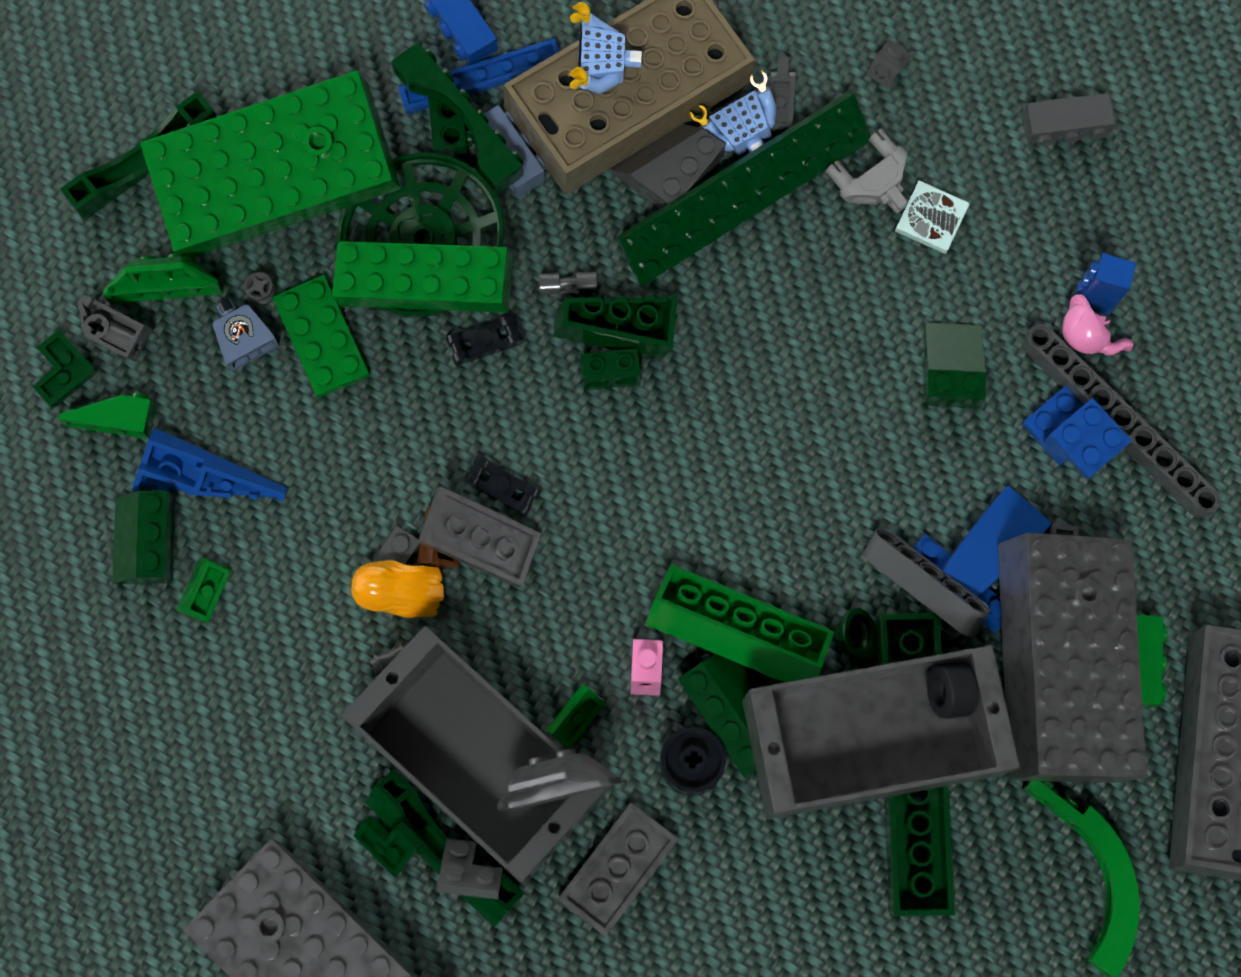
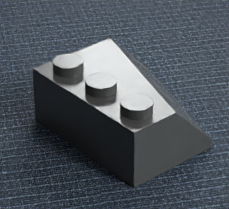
[607,124,726,209]

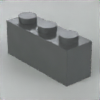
[1022,93,1115,146]

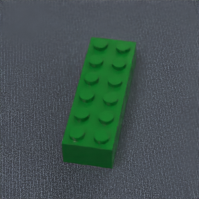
[332,241,513,313]
[645,564,835,683]

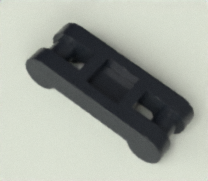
[445,314,524,365]
[462,455,541,517]

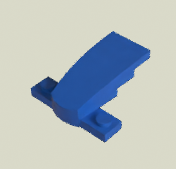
[913,486,1052,633]

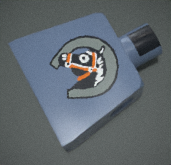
[212,298,279,372]

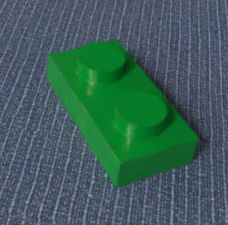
[546,684,605,750]

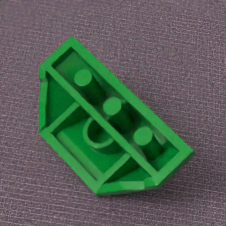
[103,253,223,304]

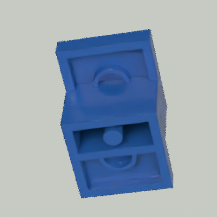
[1022,386,1132,480]

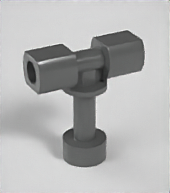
[540,272,597,300]

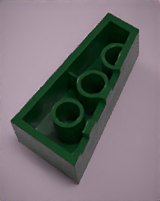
[553,295,678,359]

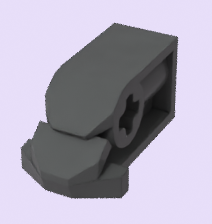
[78,295,152,362]

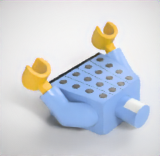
[568,2,642,94]
[689,70,777,156]

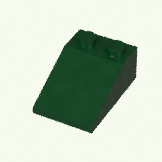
[923,323,986,409]

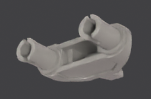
[825,129,908,214]

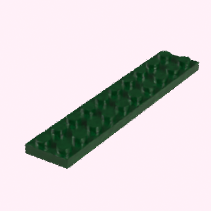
[616,91,871,286]

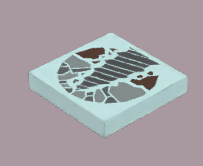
[895,181,970,254]

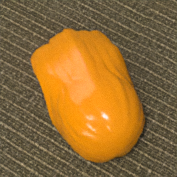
[351,560,444,618]

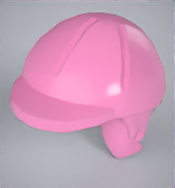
[1062,294,1134,356]

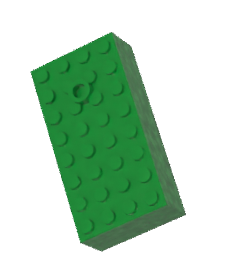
[140,70,401,258]

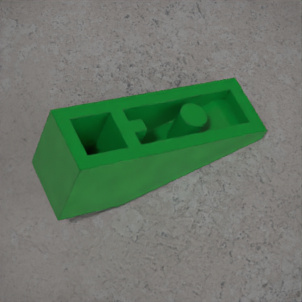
[58,393,156,440]

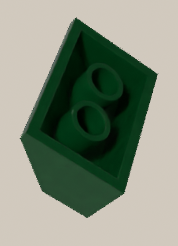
[112,491,175,584]

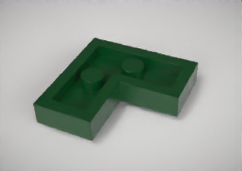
[32,329,97,410]
[353,815,424,878]

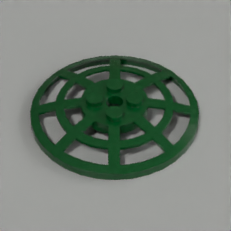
[336,153,505,318]

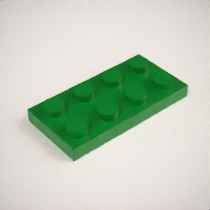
[272,275,370,399]

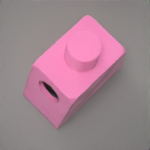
[630,639,663,696]

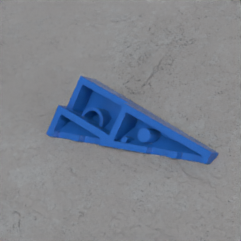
[132,428,287,501]

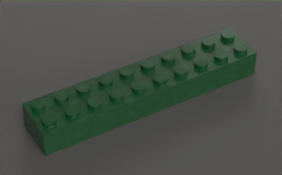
[876,613,955,917]

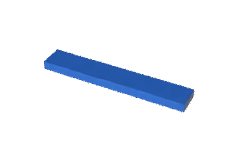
[398,38,560,115]

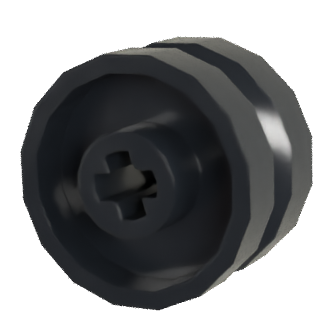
[659,727,726,797]

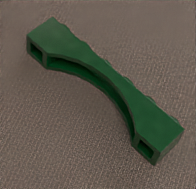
[391,42,524,196]
[60,90,217,221]
[364,769,525,928]

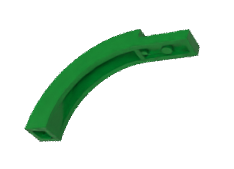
[1022,781,1140,977]

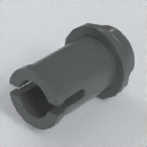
[369,644,404,676]

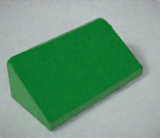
[176,558,231,624]

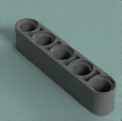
[863,528,990,637]

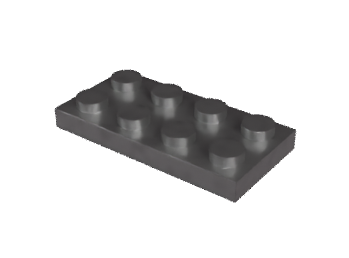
[418,487,541,587]
[558,803,678,937]

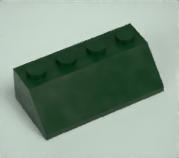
[678,654,758,778]

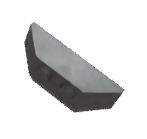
[497,749,622,811]

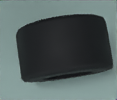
[927,662,979,719]

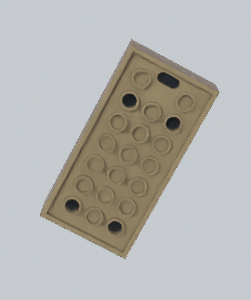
[504,0,755,195]

